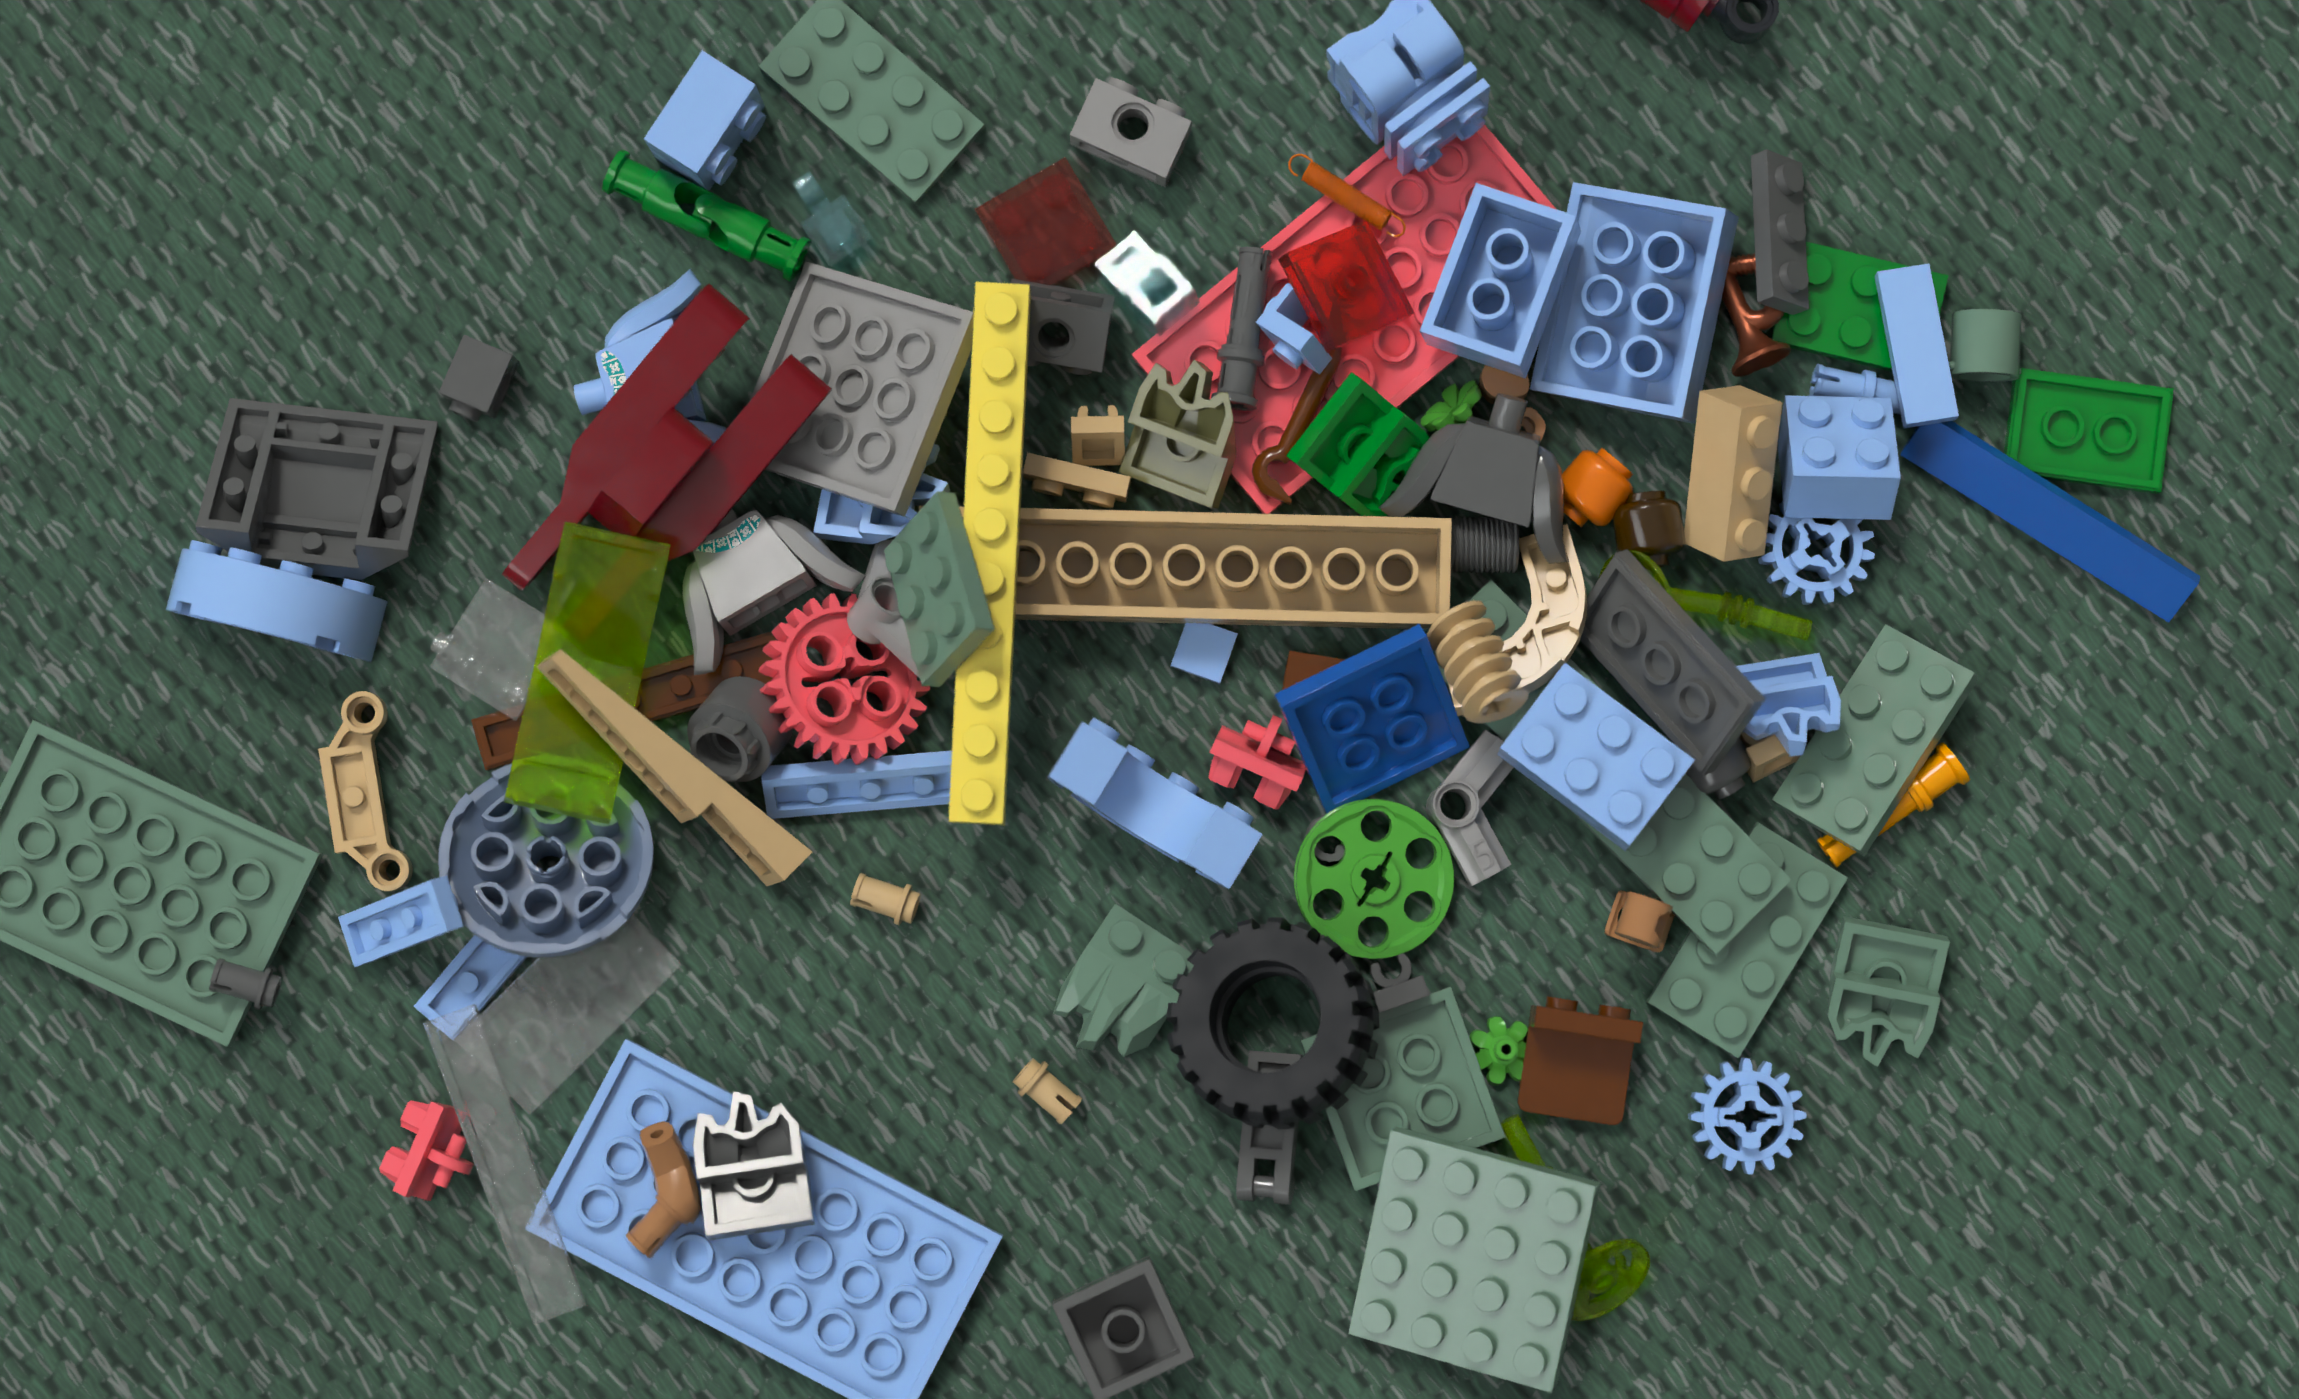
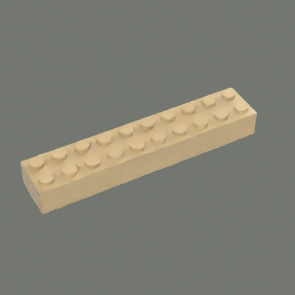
[919,506,1452,629]

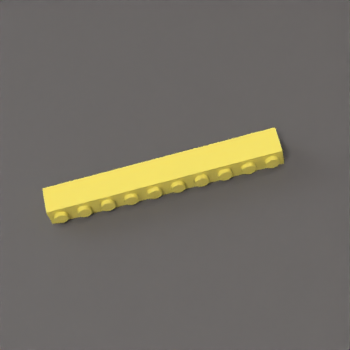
[949,282,1031,825]

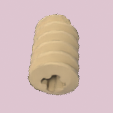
[1427,600,1529,723]

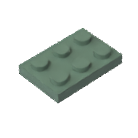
[884,491,995,687]

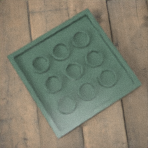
[1348,1127,1601,1393]

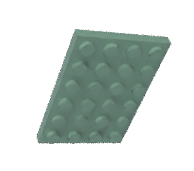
[0,720,323,1047]

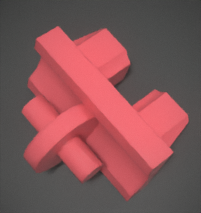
[1208,714,1306,810]
[379,1101,474,1201]

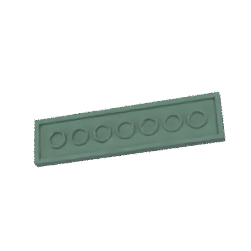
[1433,580,1792,955]

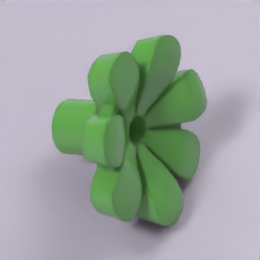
[1420,380,1482,432]
[1469,1016,1528,1086]

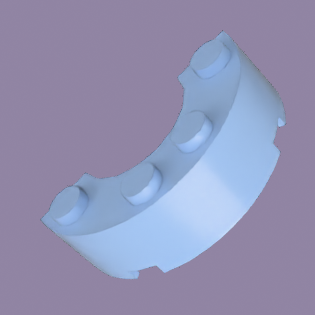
[166,540,387,662]
[1048,718,1263,889]

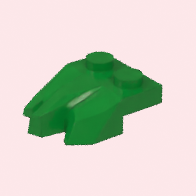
[1286,372,1429,517]

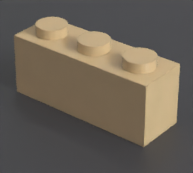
[1684,385,1782,562]

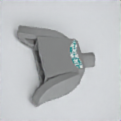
[683,508,866,675]

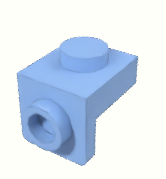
[1256,283,1332,375]

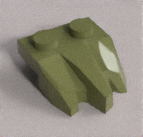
[1119,360,1236,508]

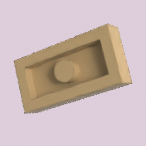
[1023,452,1131,508]

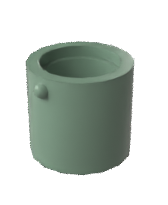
[1949,309,2022,382]

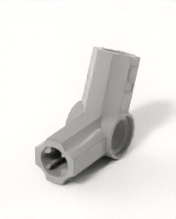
[847,539,919,677]
[1426,730,1514,887]

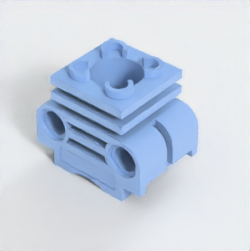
[1326,0,1490,176]

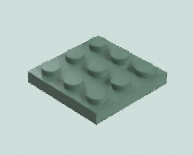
[1300,986,1505,1191]

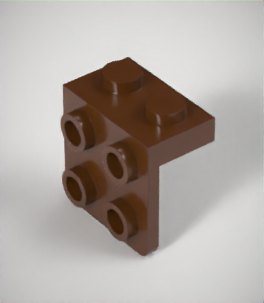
[1517,997,1643,1125]

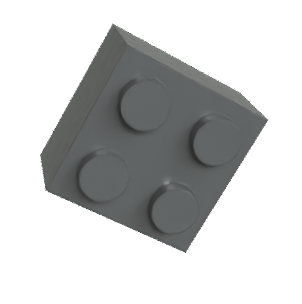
[1052,1255,1195,1399]

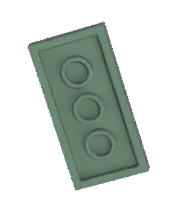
[758,0,985,205]
[1772,624,1979,856]
[1646,822,1848,1058]

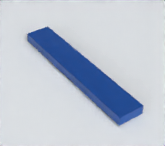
[1900,421,2200,623]

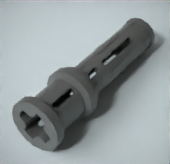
[1211,246,1273,411]

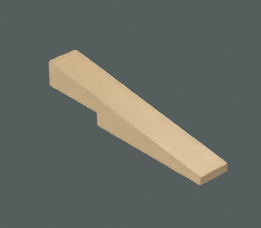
[537,649,812,886]

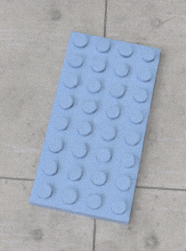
[526,1039,1003,1399]

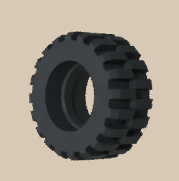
[1166,917,1380,1130]

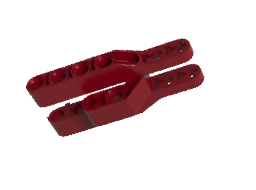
[502,283,832,643]

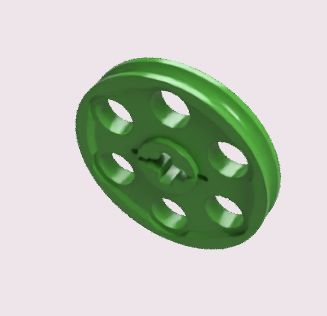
[1293,799,1454,959]

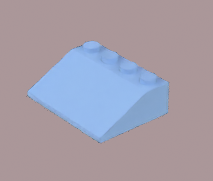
[1530,182,1739,424]

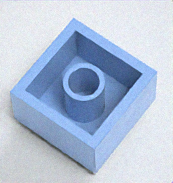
[644,50,766,191]
[1778,395,1901,520]

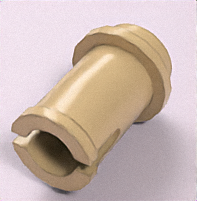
[850,873,921,925]
[1013,1058,1082,1125]

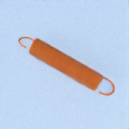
[1288,154,1406,237]

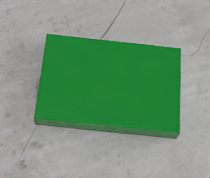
[2004,368,2174,494]

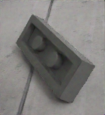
[1751,149,1809,315]

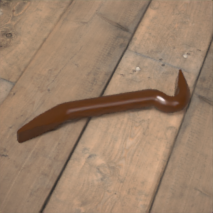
[1252,295,1342,505]

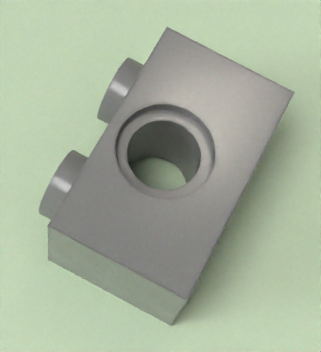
[1070,77,1192,187]

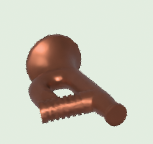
[1722,253,1791,377]

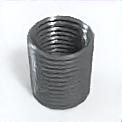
[1449,516,1519,574]

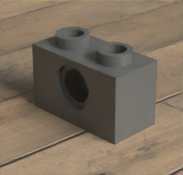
[1010,279,1115,375]

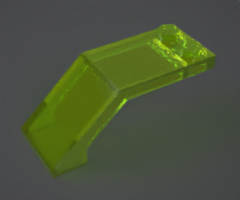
[504,522,670,824]

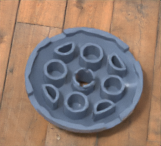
[438,756,654,957]

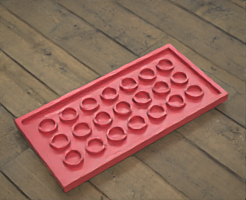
[1132,124,1557,514]

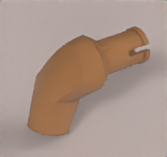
[626,1121,701,1258]

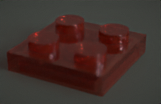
[975,157,1118,286]

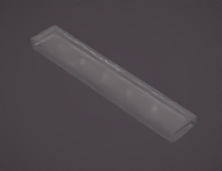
[423,1004,587,1325]

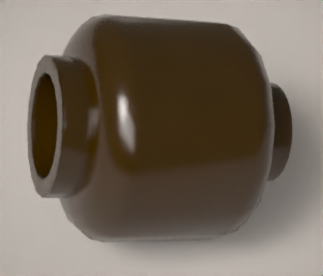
[1613,491,1685,569]

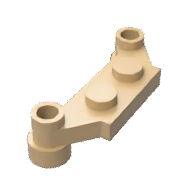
[318,691,413,891]

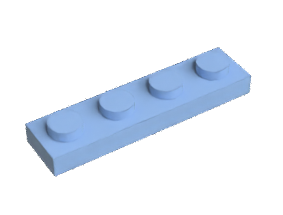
[762,750,952,819]

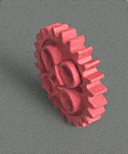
[759,593,930,765]

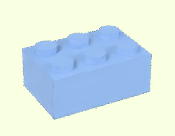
[1420,183,1581,379]
[1497,663,1695,851]

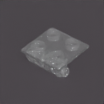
[430,578,571,721]

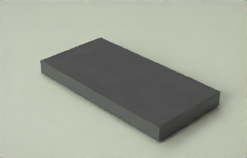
[1580,549,1765,776]

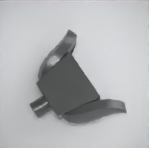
[1378,393,1569,564]

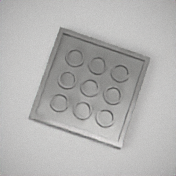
[750,262,974,517]

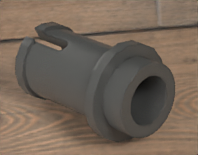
[209,958,282,1010]

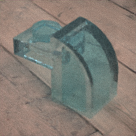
[1095,230,1200,337]

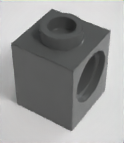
[439,335,520,422]

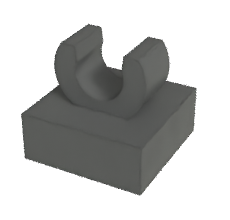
[1370,953,1430,1013]

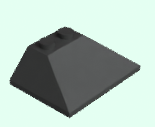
[195,398,439,580]

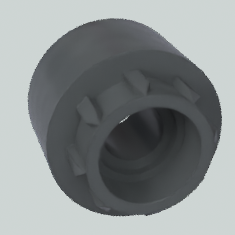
[687,676,793,782]

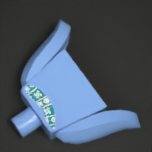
[574,269,727,448]

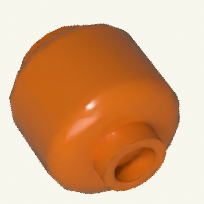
[1562,448,1633,527]

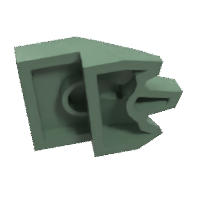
[1053,904,1194,1057]
[1827,916,1950,1067]

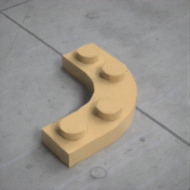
[1448,524,1587,716]

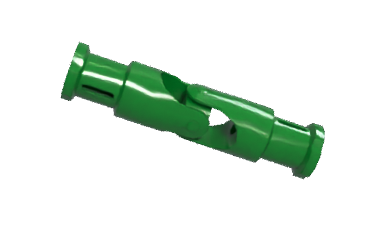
[602,149,811,282]

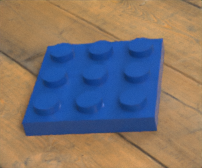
[1274,624,1470,814]

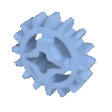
[1758,501,1875,605]
[1688,1058,1807,1174]

